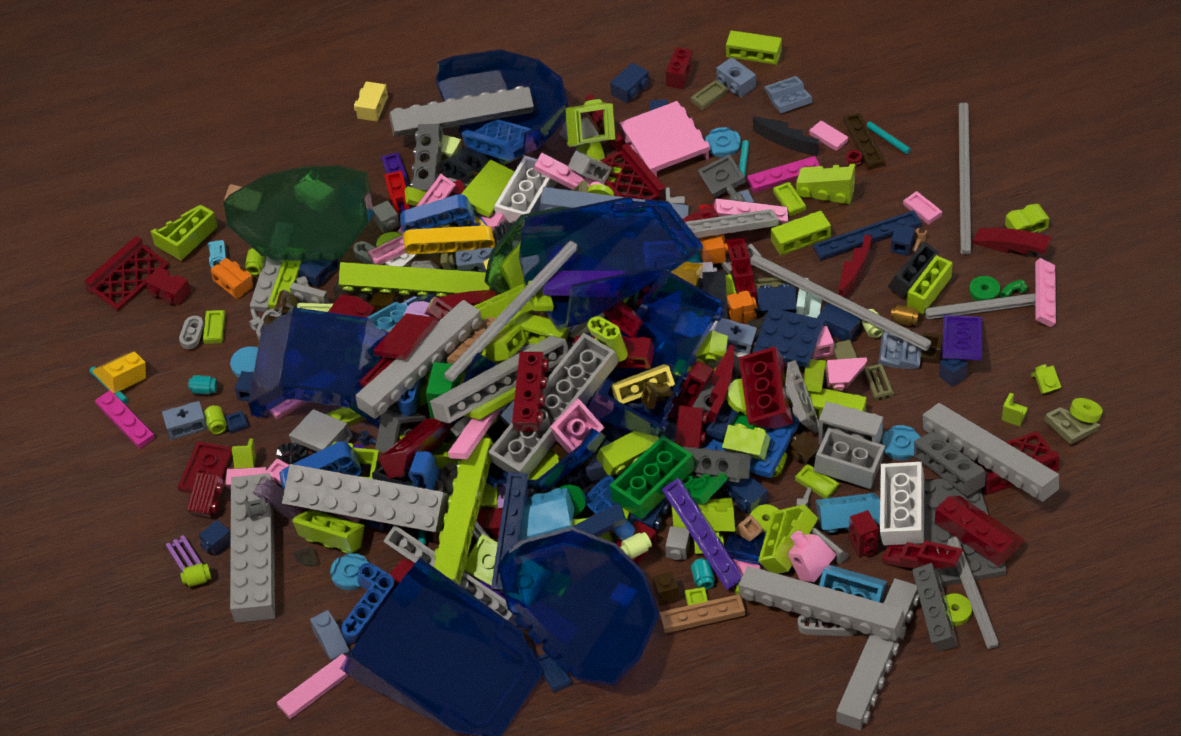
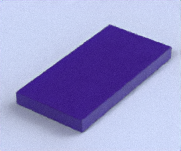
[542,271,628,296]
[942,315,982,360]

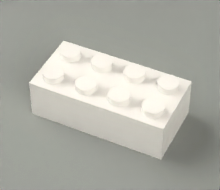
[494,156,557,229]
[880,462,924,545]

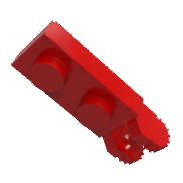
[384,170,410,214]

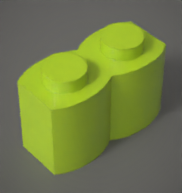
[1005,204,1050,233]

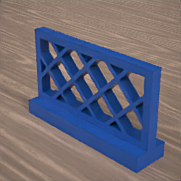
[461,119,540,161]

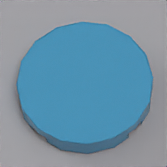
[705,127,741,157]
[230,346,269,378]
[882,425,921,461]
[330,553,371,590]

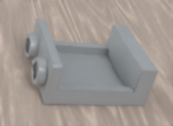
[289,409,353,452]

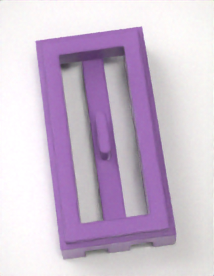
[166,535,201,573]

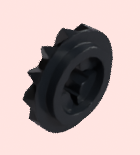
[277,443,308,464]

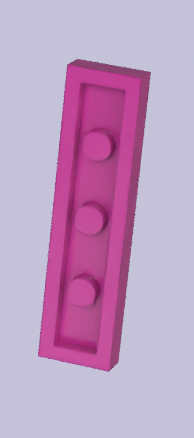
[747,156,820,193]
[95,390,155,449]

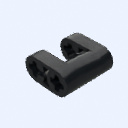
[441,147,489,182]

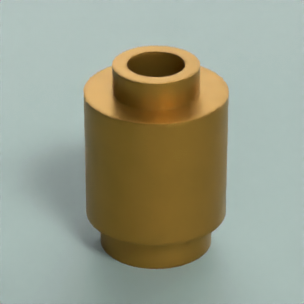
[890,304,919,326]

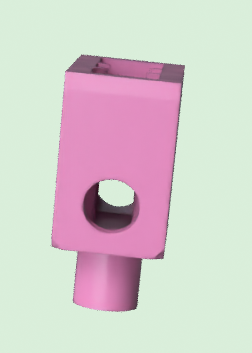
[788,531,836,582]

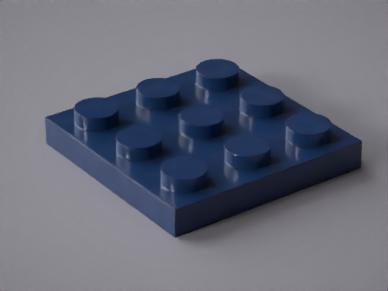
[753,307,825,368]

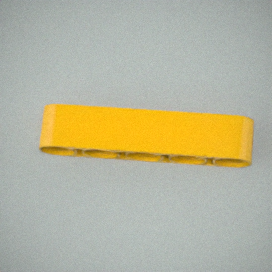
[403,226,495,254]

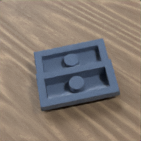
[764,76,812,114]
[878,330,922,369]

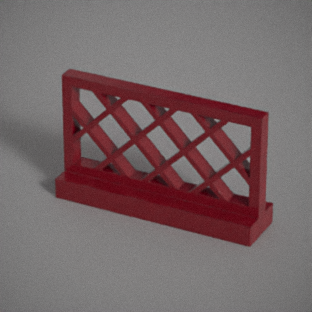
[600,143,666,202]
[84,236,169,312]
[965,431,1059,495]

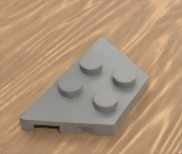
[785,360,819,433]

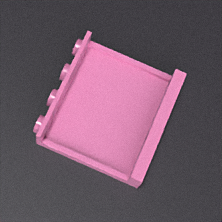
[619,101,710,177]

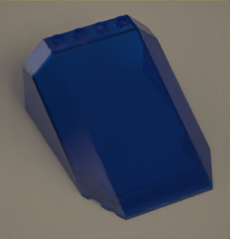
[519,197,703,330]
[339,558,544,736]

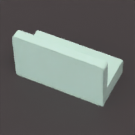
[796,278,822,318]

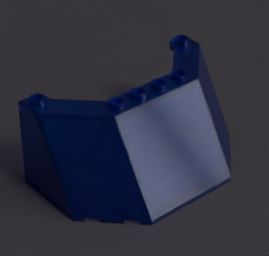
[586,269,725,436]
[248,307,389,429]

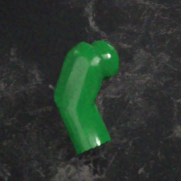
[1000,279,1028,298]

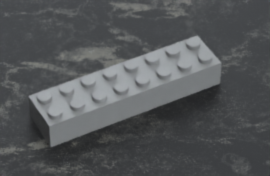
[488,333,618,475]
[282,464,449,533]
[230,473,275,623]

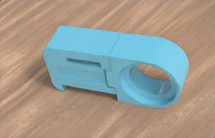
[208,240,227,268]

